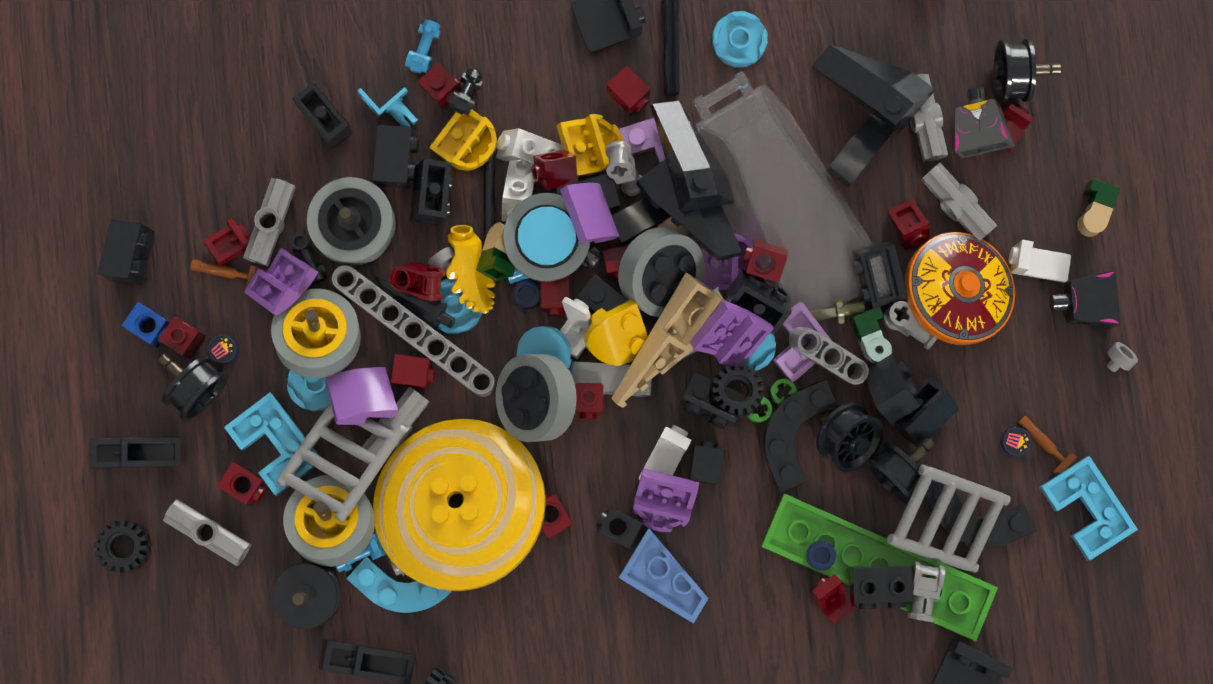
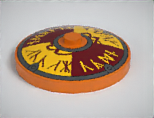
[904,232,1015,345]

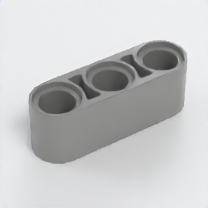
[789,326,868,385]
[569,362,652,397]

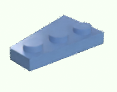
[619,528,708,624]

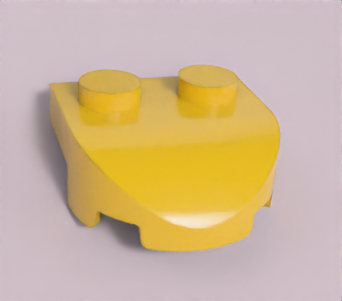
[429,110,497,171]
[556,114,623,178]
[584,299,648,366]

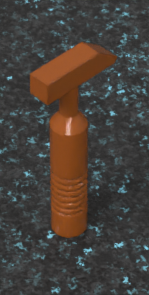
[191,259,259,290]
[1017,415,1077,473]

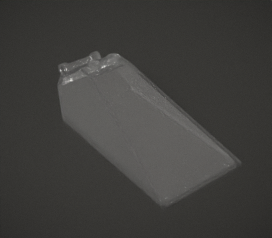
[693,71,887,311]

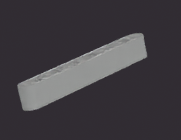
[332,266,496,397]

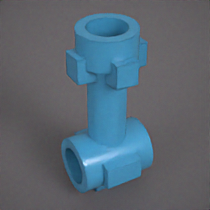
[405,20,441,74]
[336,533,386,572]

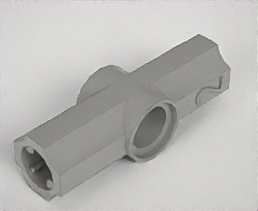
[909,74,948,162]
[921,163,997,241]
[243,178,296,267]
[362,387,430,465]
[163,499,251,566]

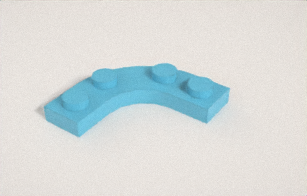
[347,557,452,613]

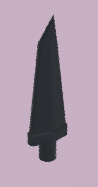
[375,276,456,330]

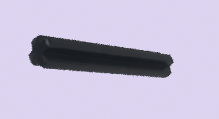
[663,0,680,96]

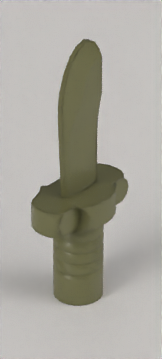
[810,299,865,324]

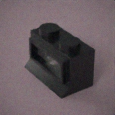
[852,241,907,308]

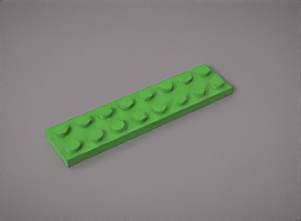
[761,494,998,641]

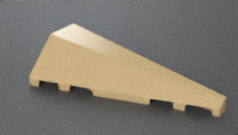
[611,273,727,408]

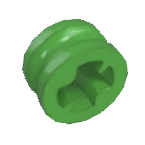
[770,379,796,404]
[747,397,772,423]

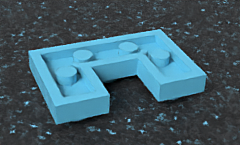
[224,392,320,496]
[1039,456,1138,561]

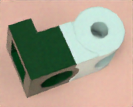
[849,307,892,364]

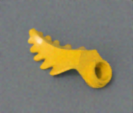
[446,225,495,314]

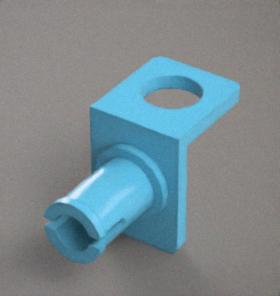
[357,87,418,127]

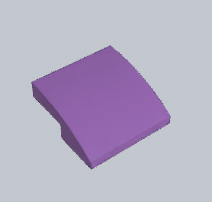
[560,183,619,244]
[244,248,318,315]
[690,301,774,367]
[325,367,398,425]

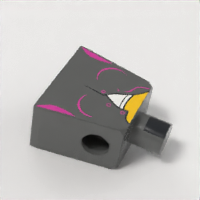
[955,88,1015,159]

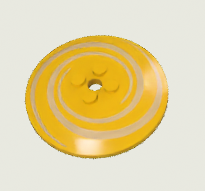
[373,419,546,591]

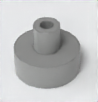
[428,246,454,274]
[1107,342,1138,372]

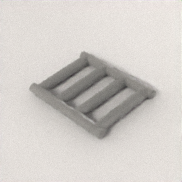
[276,403,403,522]
[887,465,1011,573]

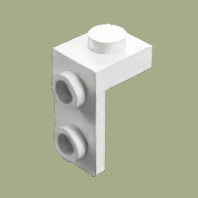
[496,128,563,165]
[502,159,535,222]
[1009,240,1071,283]
[560,297,592,359]
[639,425,691,480]

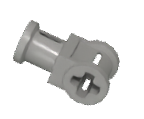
[605,141,643,196]
[883,301,937,350]
[907,561,945,622]

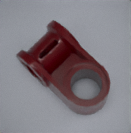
[389,262,445,301]

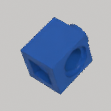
[121,302,170,347]

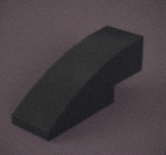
[826,114,894,188]
[612,198,672,246]
[89,437,181,469]
[318,639,415,684]

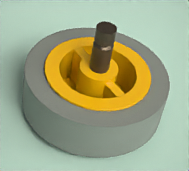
[271,289,361,378]
[283,475,375,566]

